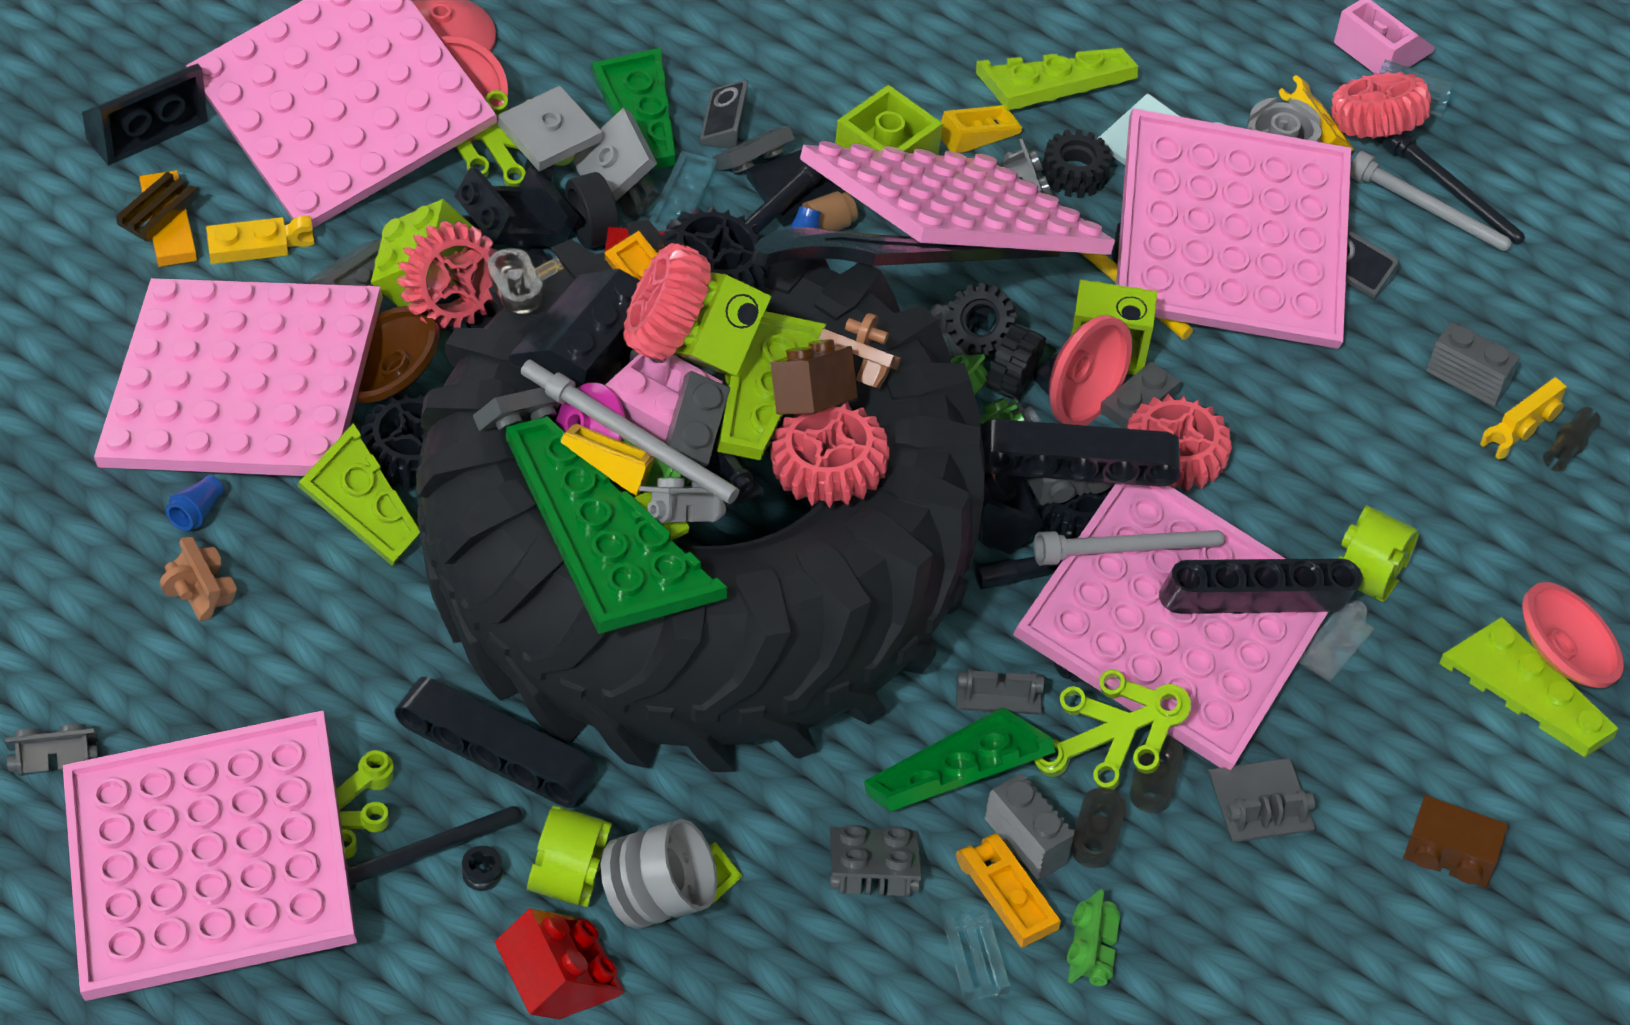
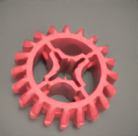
[1331,71,1431,139]
[396,221,504,329]
[623,243,711,360]
[1127,394,1232,492]
[770,401,889,508]

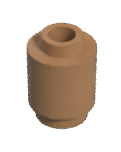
[802,191,858,231]

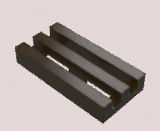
[116,171,198,242]

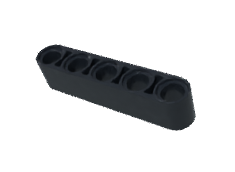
[981,419,1181,487]
[1159,558,1362,614]
[394,676,598,808]

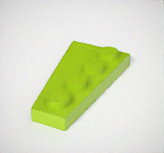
[976,48,1138,111]
[717,311,826,460]
[1439,617,1619,757]

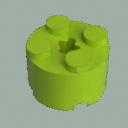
[1339,505,1419,602]
[527,805,612,908]

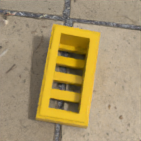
[940,105,1022,153]
[561,424,655,496]

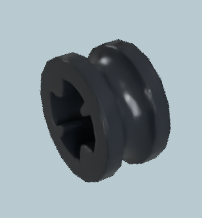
[462,845,502,891]

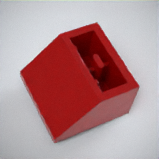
[494,908,625,1020]

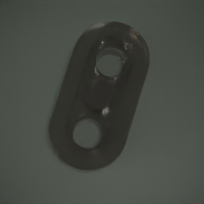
[487,248,545,314]
[1129,735,1183,813]
[1071,787,1126,868]

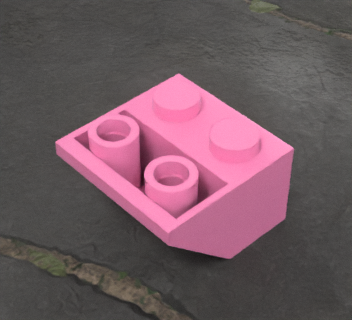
[1334,0,1435,74]
[606,354,723,443]

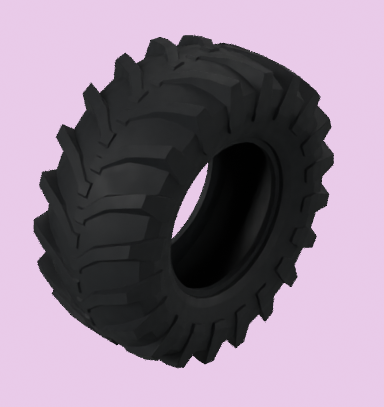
[416,220,985,772]

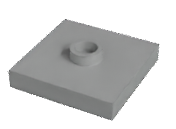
[497,86,602,171]
[573,108,657,202]

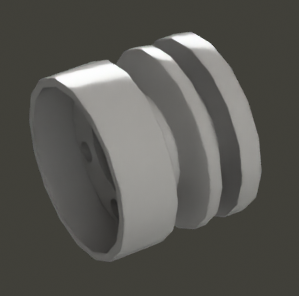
[601,818,717,929]

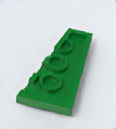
[591,48,675,171]
[864,707,1055,812]

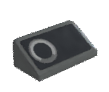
[700,80,748,148]
[1346,230,1399,299]

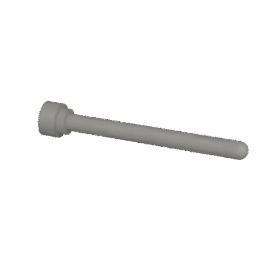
[1350,150,1512,251]
[1034,530,1225,566]

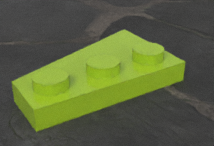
[298,423,420,566]

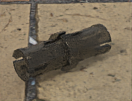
[1543,407,1601,472]

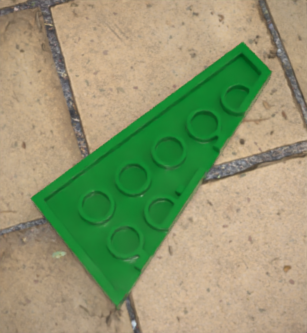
[506,416,727,634]

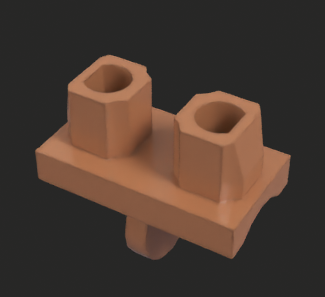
[818,312,901,389]
[160,537,237,621]

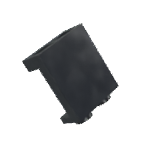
[455,168,579,246]

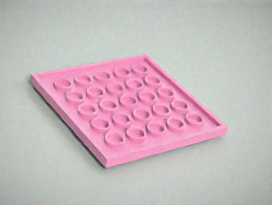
[186,0,497,229]
[1116,108,1351,349]
[800,141,1115,255]
[94,278,383,476]
[1013,483,1328,770]
[63,710,357,1001]

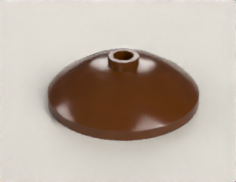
[356,306,440,403]

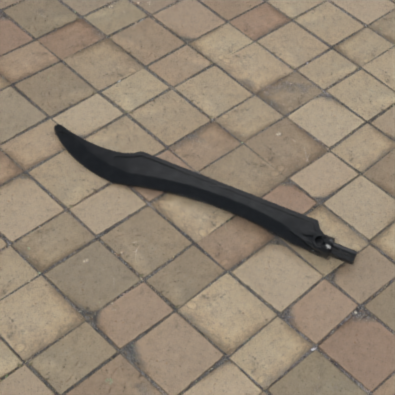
[751,227,1061,266]

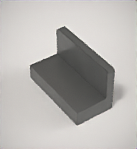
[305,239,381,286]

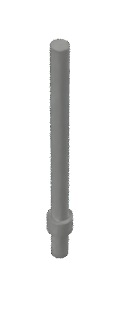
[521,360,739,504]

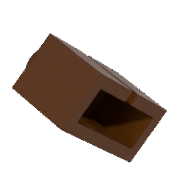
[770,339,858,414]
[1403,795,1508,888]

